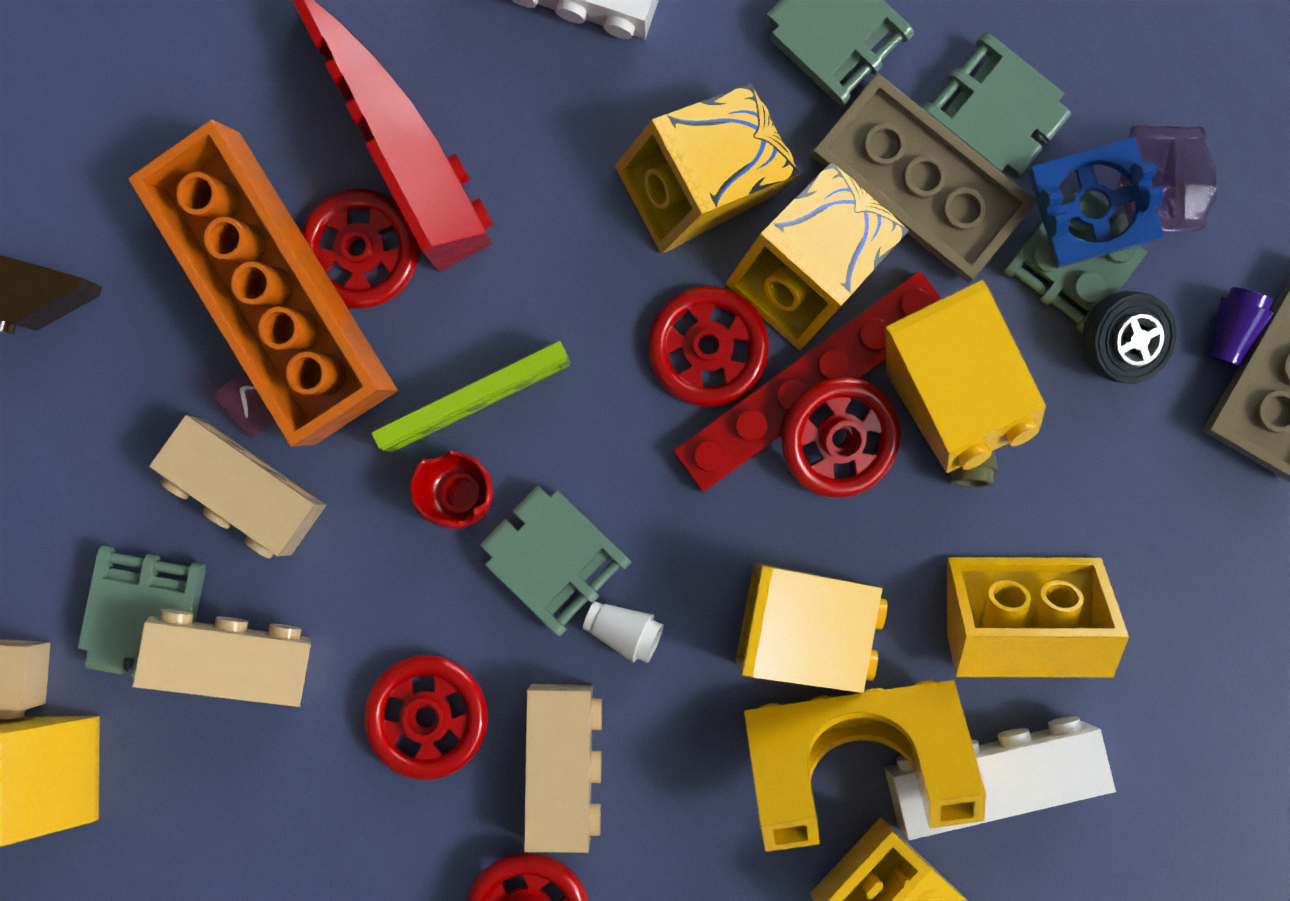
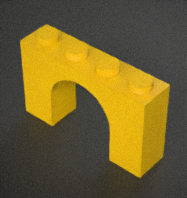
[744,680,986,852]

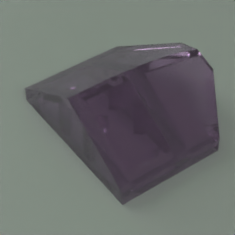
[1118,125,1216,231]

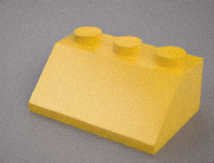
[947,557,1129,678]

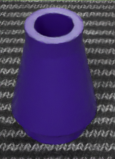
[1209,287,1273,367]

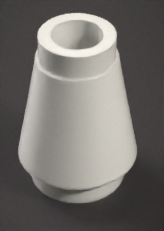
[583,601,664,663]

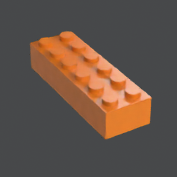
[128,119,398,447]

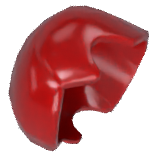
[409,450,494,530]

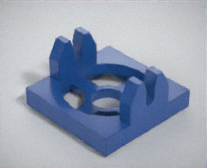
[1028,137,1164,269]

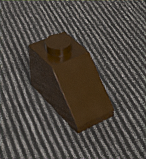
[0,255,102,335]

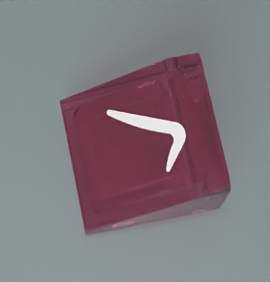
[213,370,276,439]

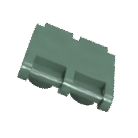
[765,0,914,106]
[922,33,1072,179]
[1002,187,1148,333]
[480,485,632,637]
[78,545,206,677]

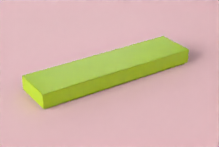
[371,341,571,453]

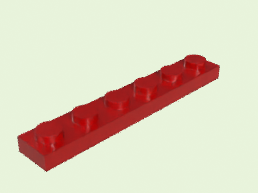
[673,270,942,492]

